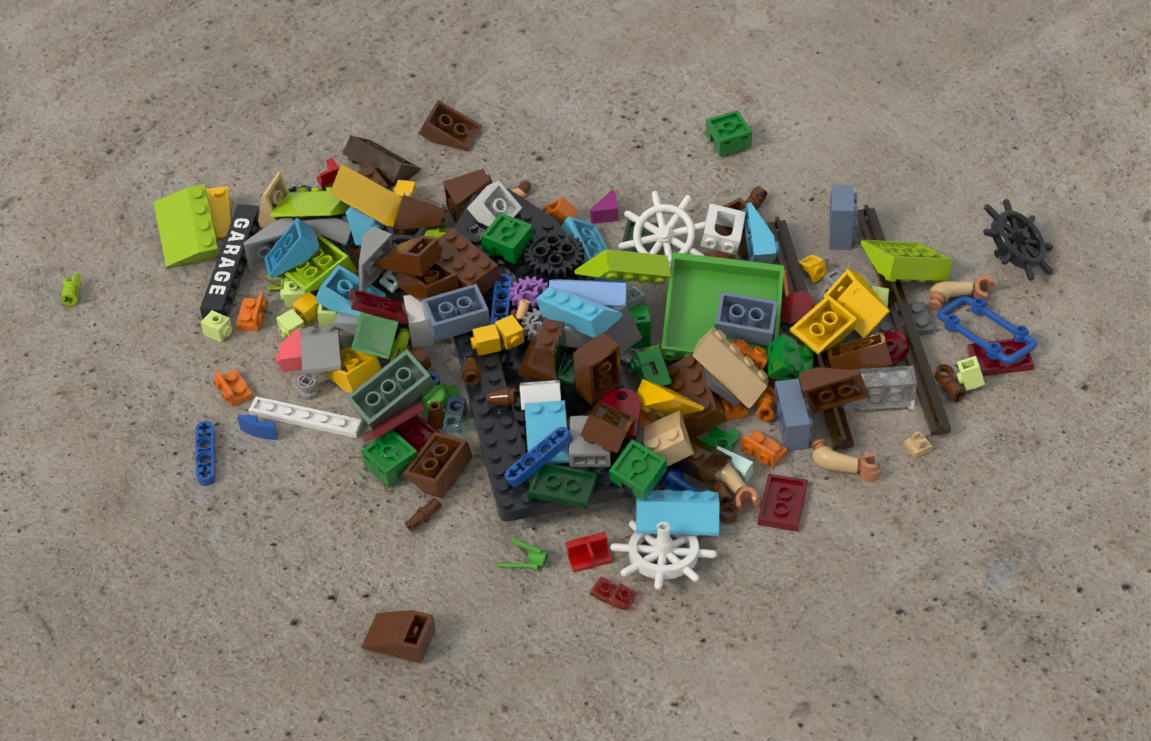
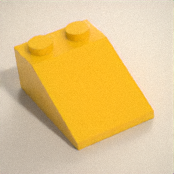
[206,186,232,240]
[790,295,857,355]
[323,347,382,393]
[636,379,704,417]

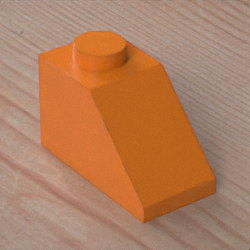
[541,196,578,226]

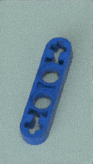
[490,274,513,325]
[196,421,216,486]
[505,427,572,487]

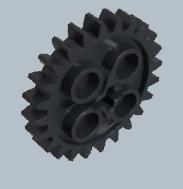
[524,230,585,279]

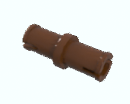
[405,498,442,532]

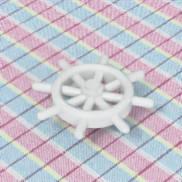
[618,191,706,266]
[610,520,717,590]

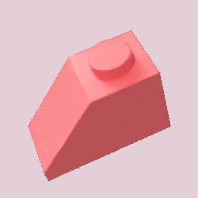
[276,329,302,372]

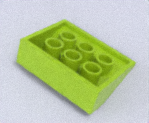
[153,184,219,268]
[270,187,350,217]
[282,233,358,293]
[861,240,953,283]
[574,249,671,285]

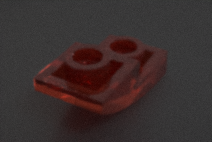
[589,576,638,611]

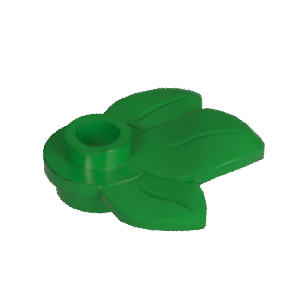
[699,427,738,451]

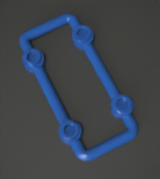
[937,296,1037,364]

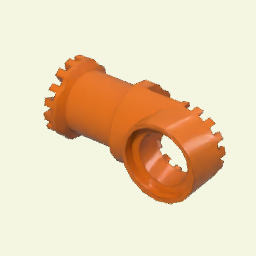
[757,385,775,422]

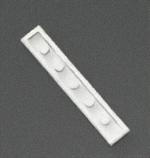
[248,396,364,438]

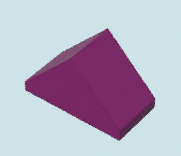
[590,189,619,224]

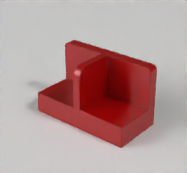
[316,158,339,191]
[566,531,612,573]

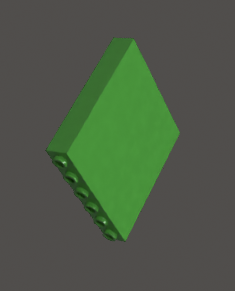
[661,252,784,370]

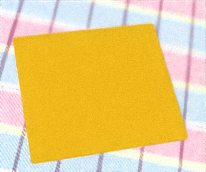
[330,164,402,227]

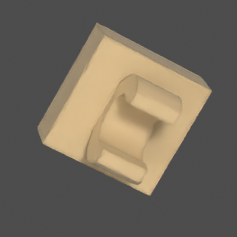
[904,431,932,459]

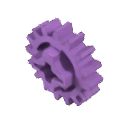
[510,276,548,312]

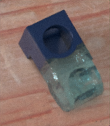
[443,397,468,434]

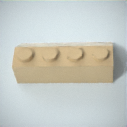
[692,327,769,408]

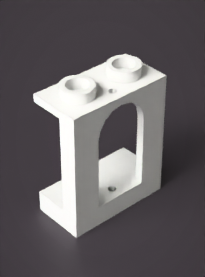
[700,203,746,255]

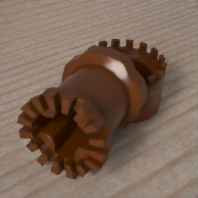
[745,186,768,209]
[935,364,967,403]
[710,482,737,523]

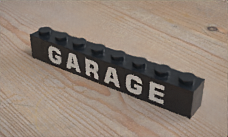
[200,204,260,319]

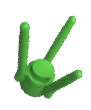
[496,538,548,570]

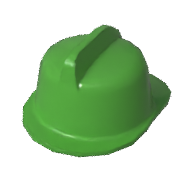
[419,384,460,417]

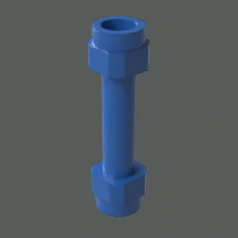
[665,470,705,492]

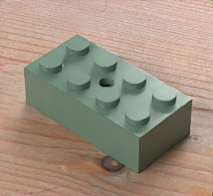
[346,349,435,429]

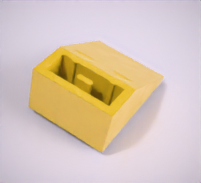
[823,269,890,338]

